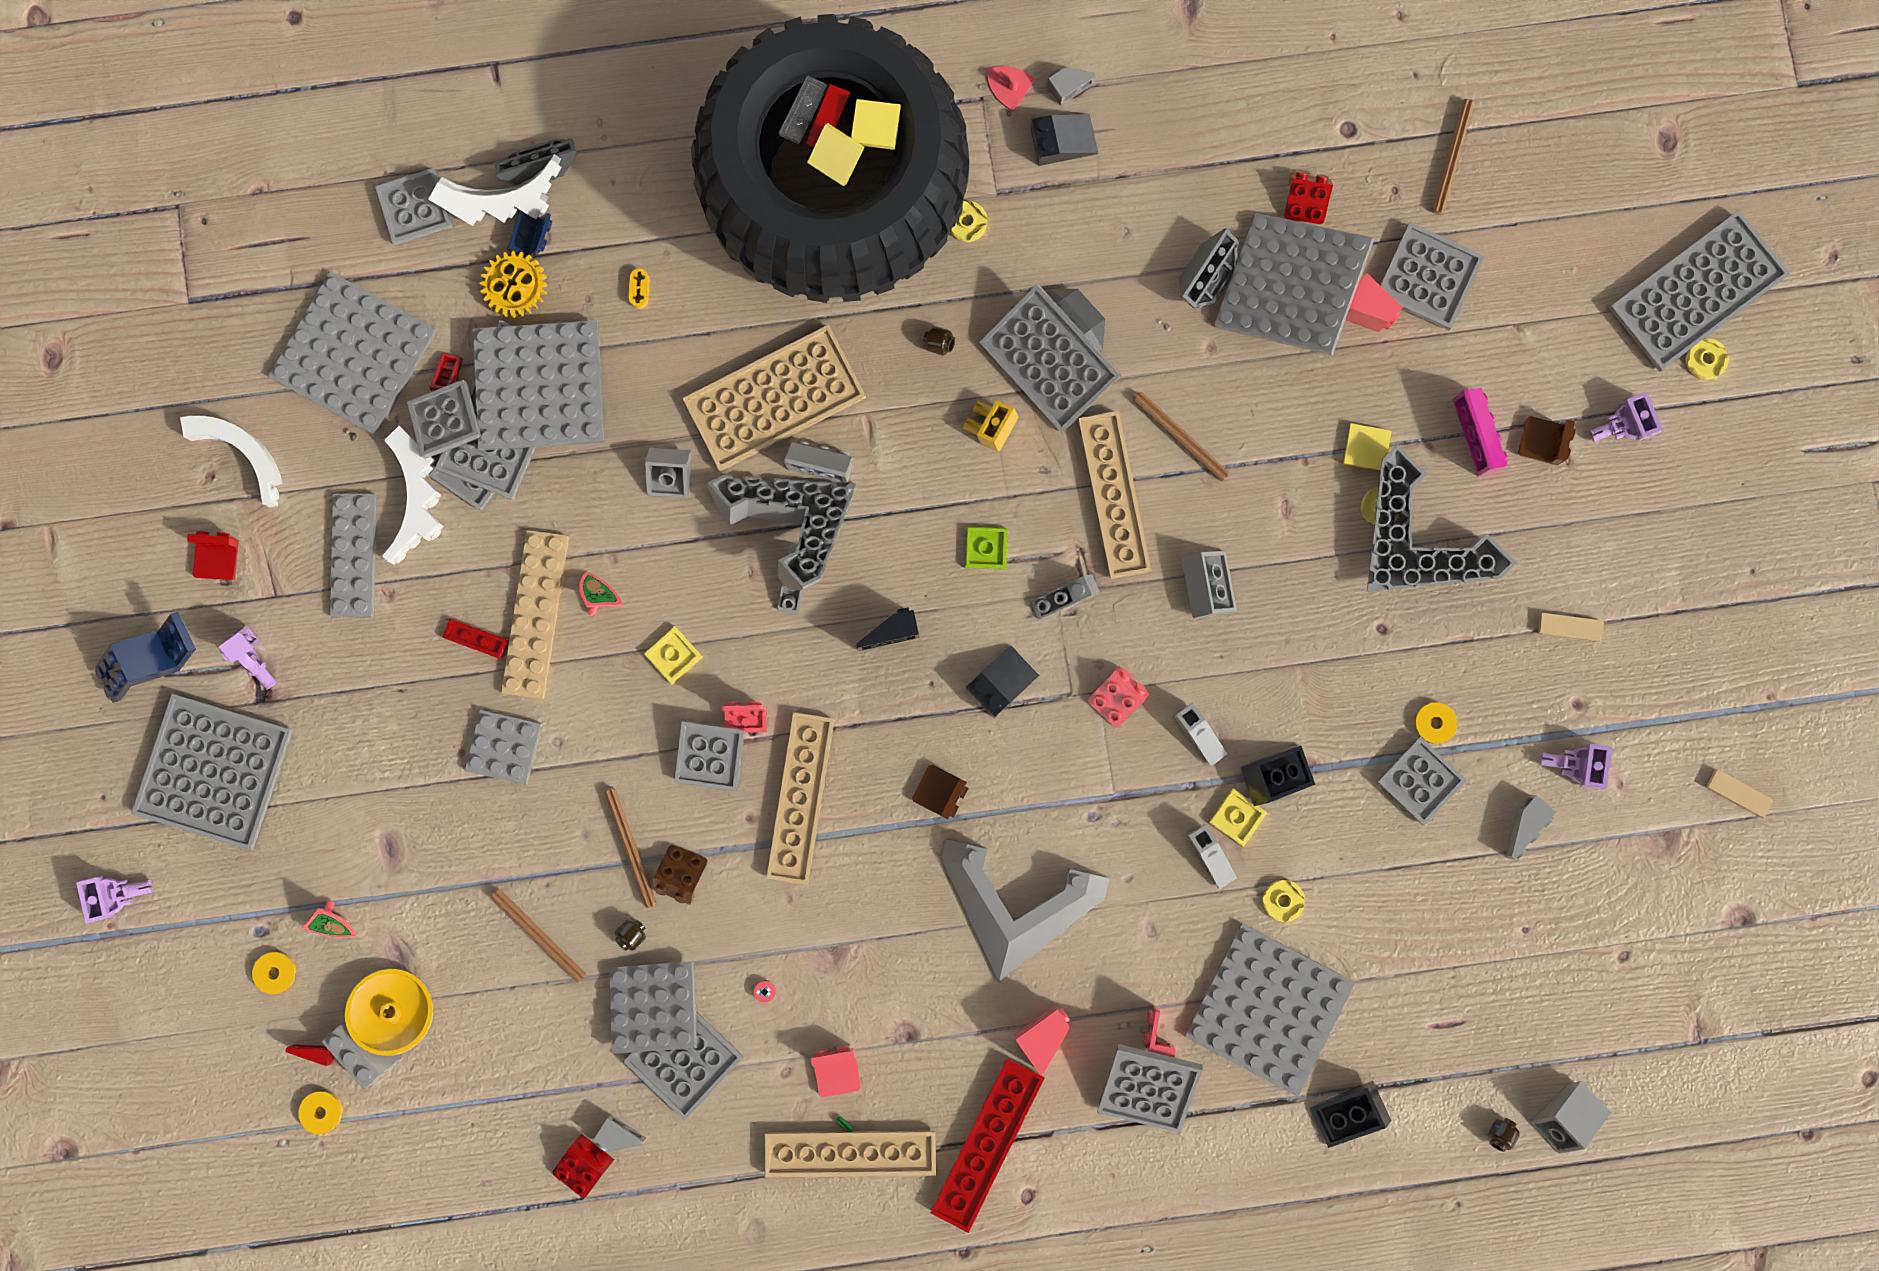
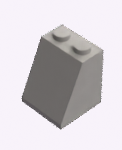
[1530,1081,1611,1154]

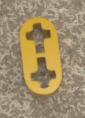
[629,268,650,309]

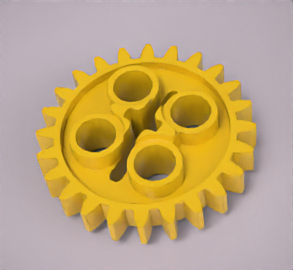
[480,251,548,318]

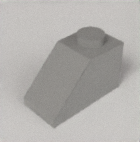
[1047,67,1096,105]
[593,1115,646,1152]

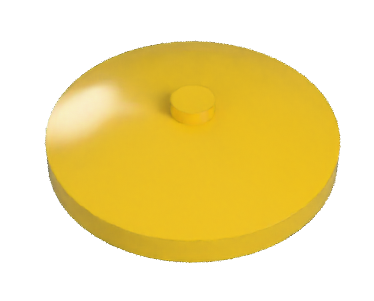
[345,969,434,1056]

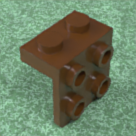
[1518,416,1576,466]
[912,765,969,820]
[652,845,708,905]

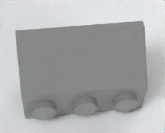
[784,441,853,484]
[1181,551,1237,618]
[322,1022,403,1090]

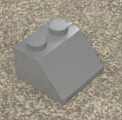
[645,448,691,498]

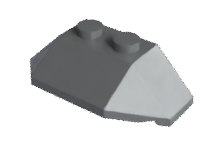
[495,139,576,185]
[1179,228,1239,308]
[1046,289,1105,352]

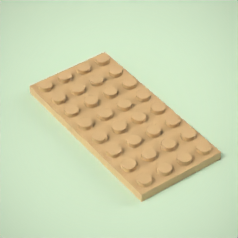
[682,325,866,472]

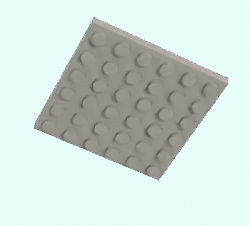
[1214,213,1374,355]
[268,271,438,436]
[473,321,605,451]
[131,694,293,850]
[1184,923,1355,1097]

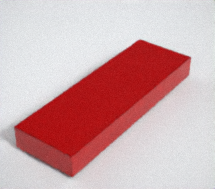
[806,84,850,149]
[442,619,509,659]

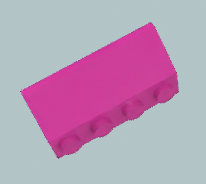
[1452,388,1508,477]

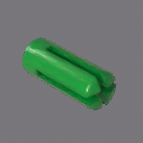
[836,1116,854,1132]

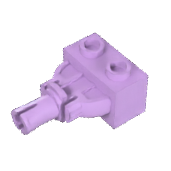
[1589,392,1663,442]
[219,625,277,690]
[1540,744,1612,791]
[76,876,153,924]

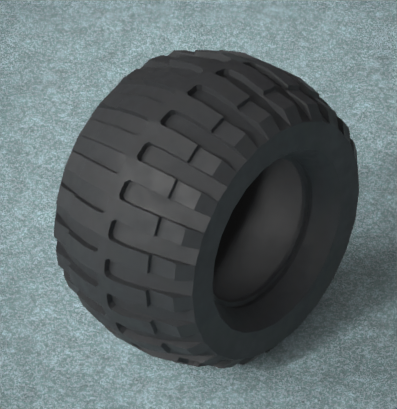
[691,14,969,303]

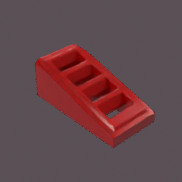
[430,353,463,392]
[285,1044,334,1066]

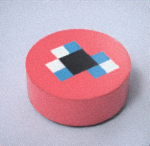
[754,981,776,1003]

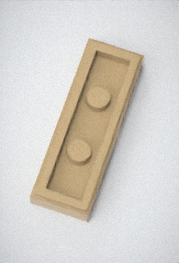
[1538,613,1604,642]
[1705,769,1774,818]

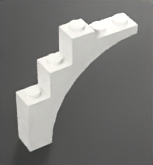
[429,154,562,226]
[382,426,444,564]

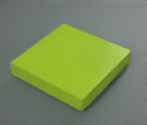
[965,527,1008,570]

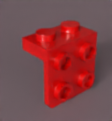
[1284,171,1333,224]
[187,531,239,580]
[552,1133,615,1198]

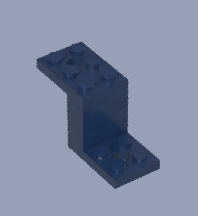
[95,612,196,703]

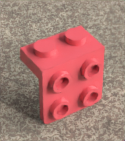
[1088,666,1149,728]
[721,701,768,733]
[1143,1006,1176,1057]
[811,1046,861,1097]

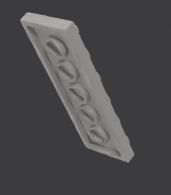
[330,494,377,618]

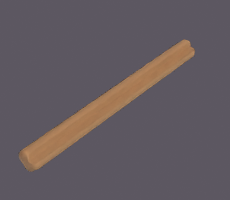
[1432,99,1474,214]
[1134,392,1229,481]
[604,788,657,908]
[491,889,586,983]

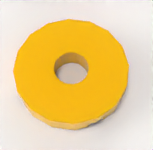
[1414,702,1457,744]
[252,952,296,994]
[298,1091,343,1134]

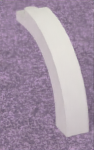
[180,416,283,507]

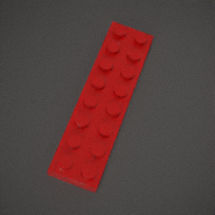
[930,1058,1045,1233]

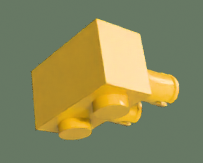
[963,400,1019,452]

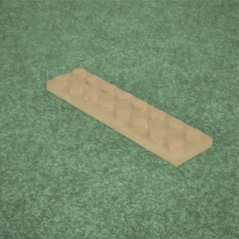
[1078,411,1152,580]
[501,530,569,699]
[766,712,835,885]
[765,1130,936,1178]

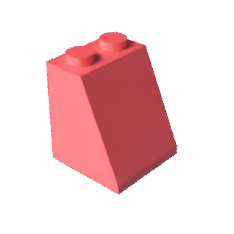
[1345,273,1403,332]
[1014,1005,1070,1076]

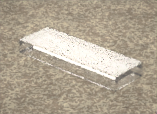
[779,75,827,144]

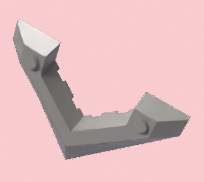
[1367,445,1516,592]
[707,475,856,590]
[941,839,1109,982]

